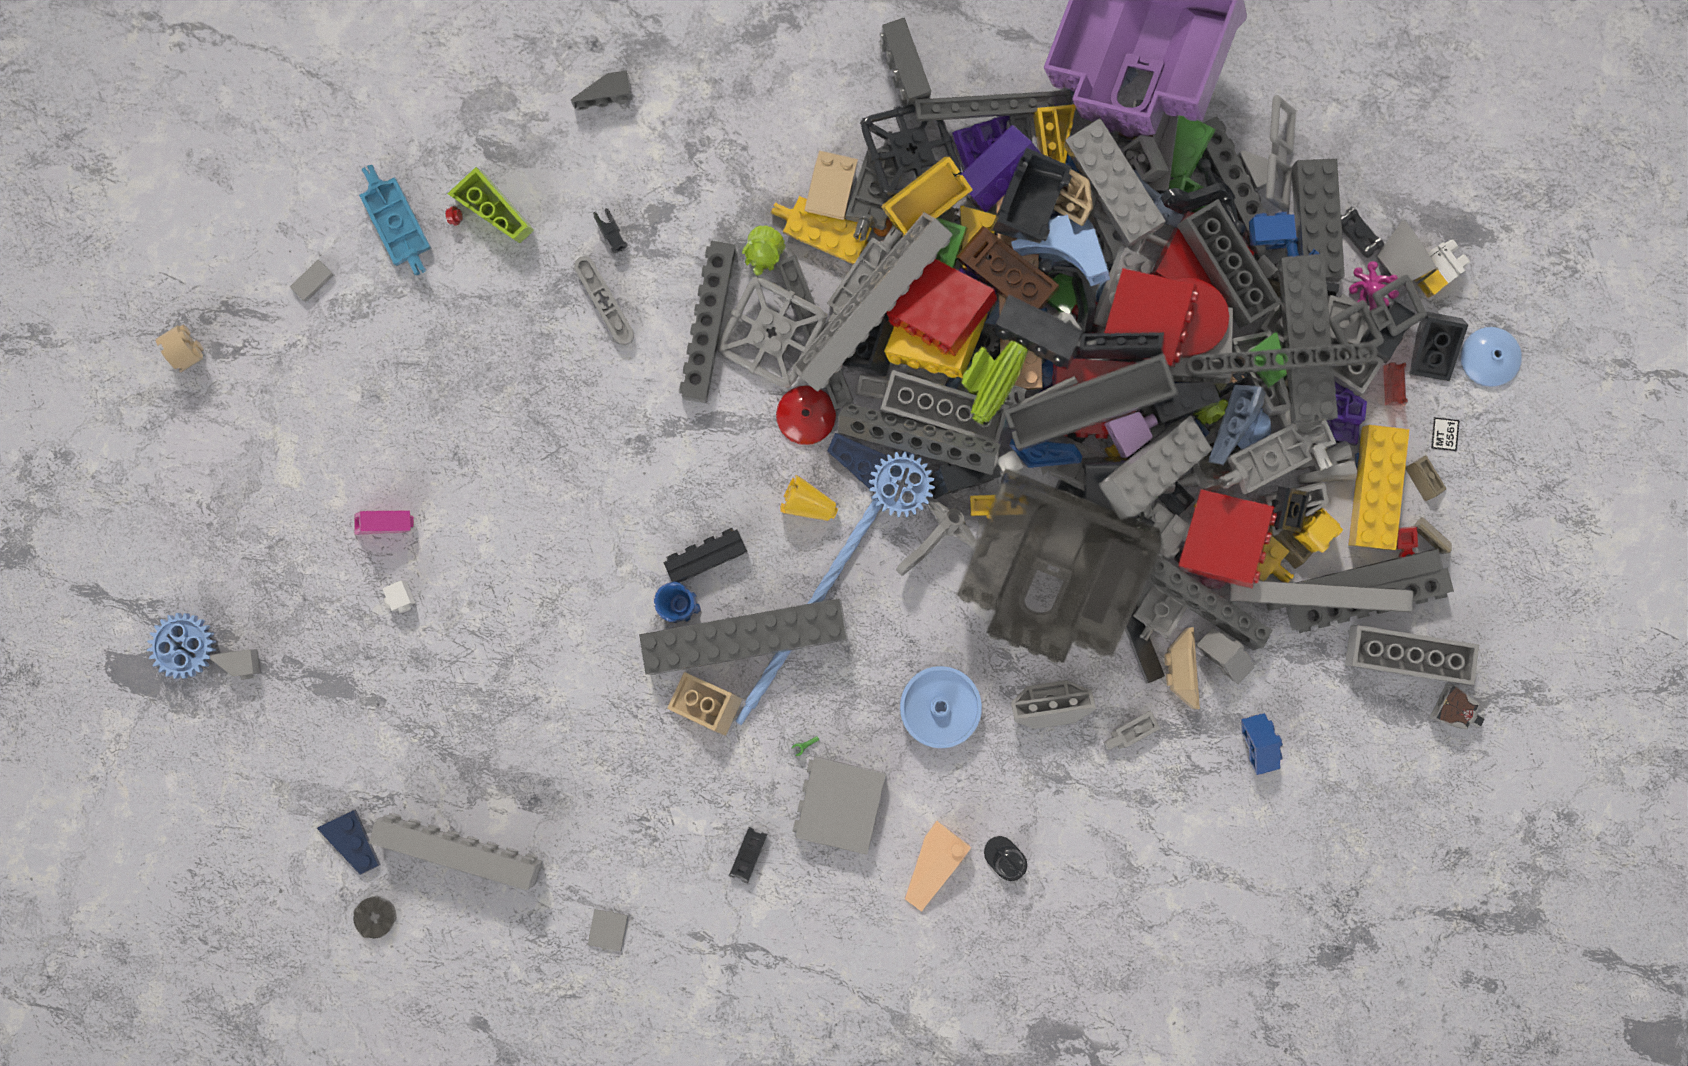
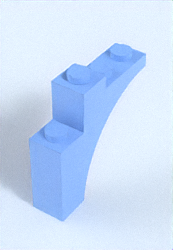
[1011,215,1110,286]

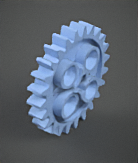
[869,452,935,518]
[147,613,216,679]

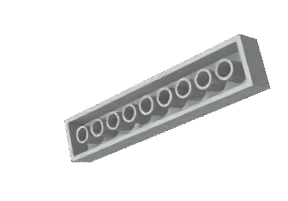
[792,212,953,391]

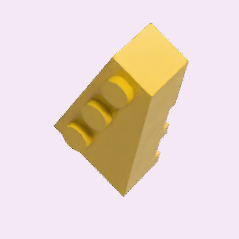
[1033,104,1076,164]
[959,205,996,271]

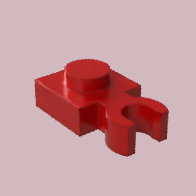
[1396,526,1418,557]

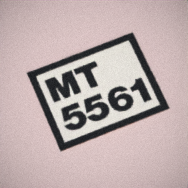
[1431,417,1460,451]

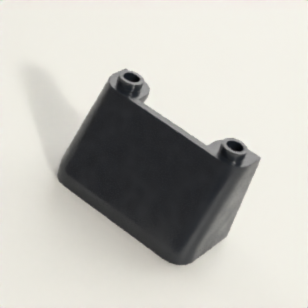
[991,147,1072,244]

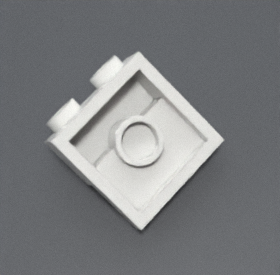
[1137,503,1190,559]

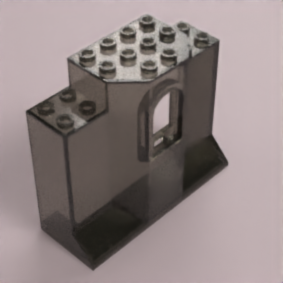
[956,468,1163,664]

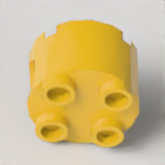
[1293,508,1343,553]

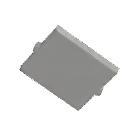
[588,909,628,951]

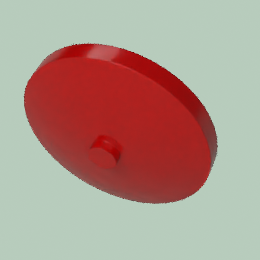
[1175,278,1229,358]

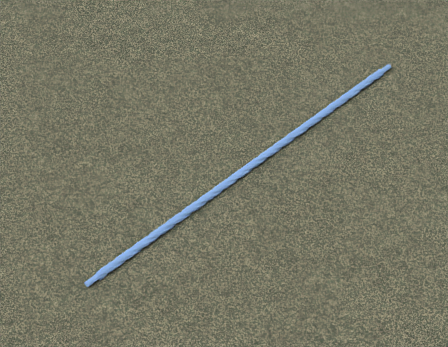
[735,211,1056,725]

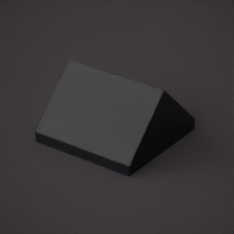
[1271,486,1310,532]

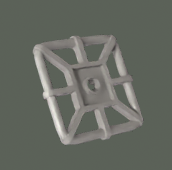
[717,276,827,389]

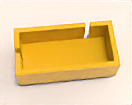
[881,157,973,236]

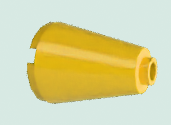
[780,475,838,521]

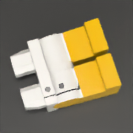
[1414,239,1470,298]

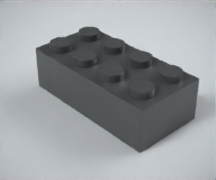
[879,17,931,107]

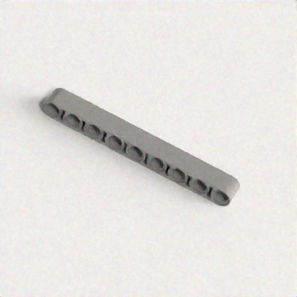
[1230,581,1413,612]

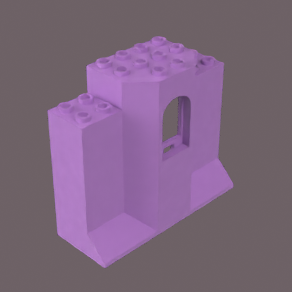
[1043,0,1247,137]

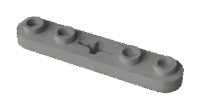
[574,256,634,345]

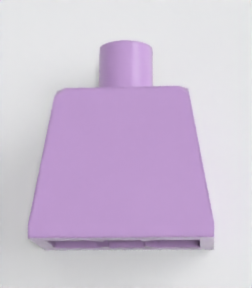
[1104,412,1158,458]

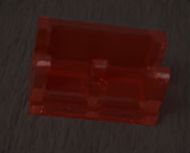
[1383,362,1408,406]

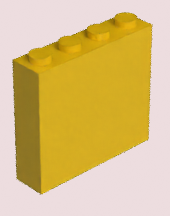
[884,314,988,378]

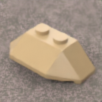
[1054,169,1093,226]
[1164,627,1200,709]

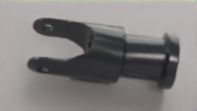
[593,208,628,253]

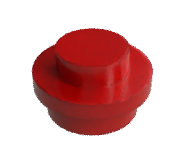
[445,205,463,226]

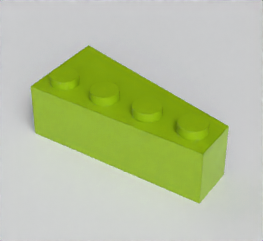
[447,167,534,243]

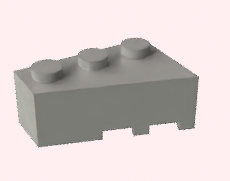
[1259,482,1329,536]

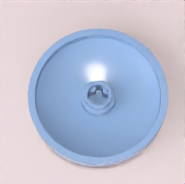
[900,666,982,748]

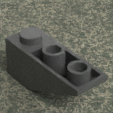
[571,70,632,110]

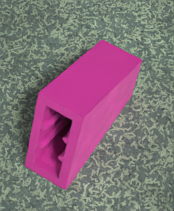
[354,510,414,535]

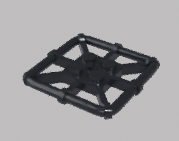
[860,104,961,198]

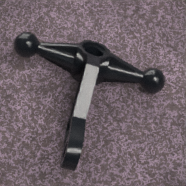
[1161,158,1246,236]
[1038,259,1114,334]

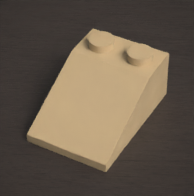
[805,151,858,220]
[667,672,743,736]

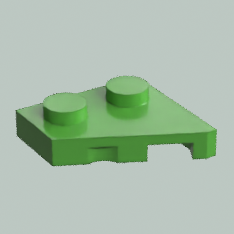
[1250,332,1287,388]

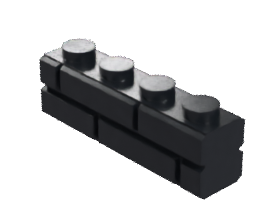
[663,528,748,583]

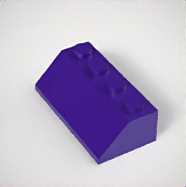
[960,125,1041,212]

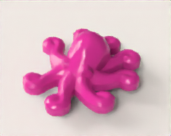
[1349,261,1399,311]

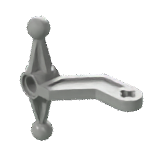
[896,491,988,576]

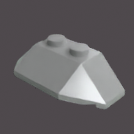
[1011,680,1096,729]

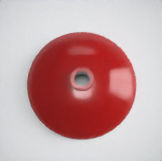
[776,385,836,445]

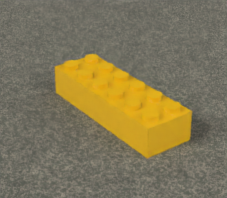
[1348,425,1410,550]

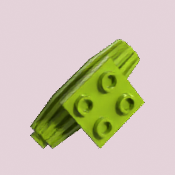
[962,341,1028,424]

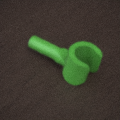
[791,736,819,756]

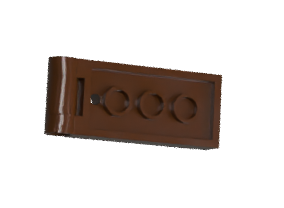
[956,226,1059,310]

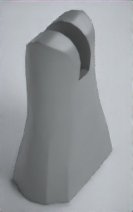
[1295,441,1357,484]

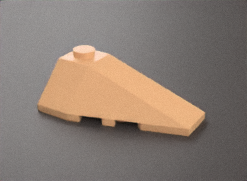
[905,821,971,912]

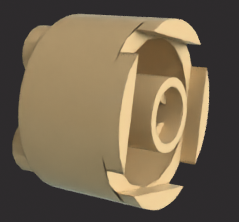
[156,324,204,372]

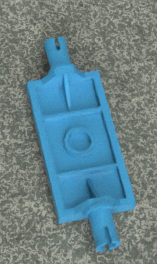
[359,165,432,276]

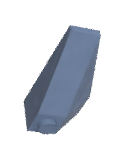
[1208,385,1266,465]

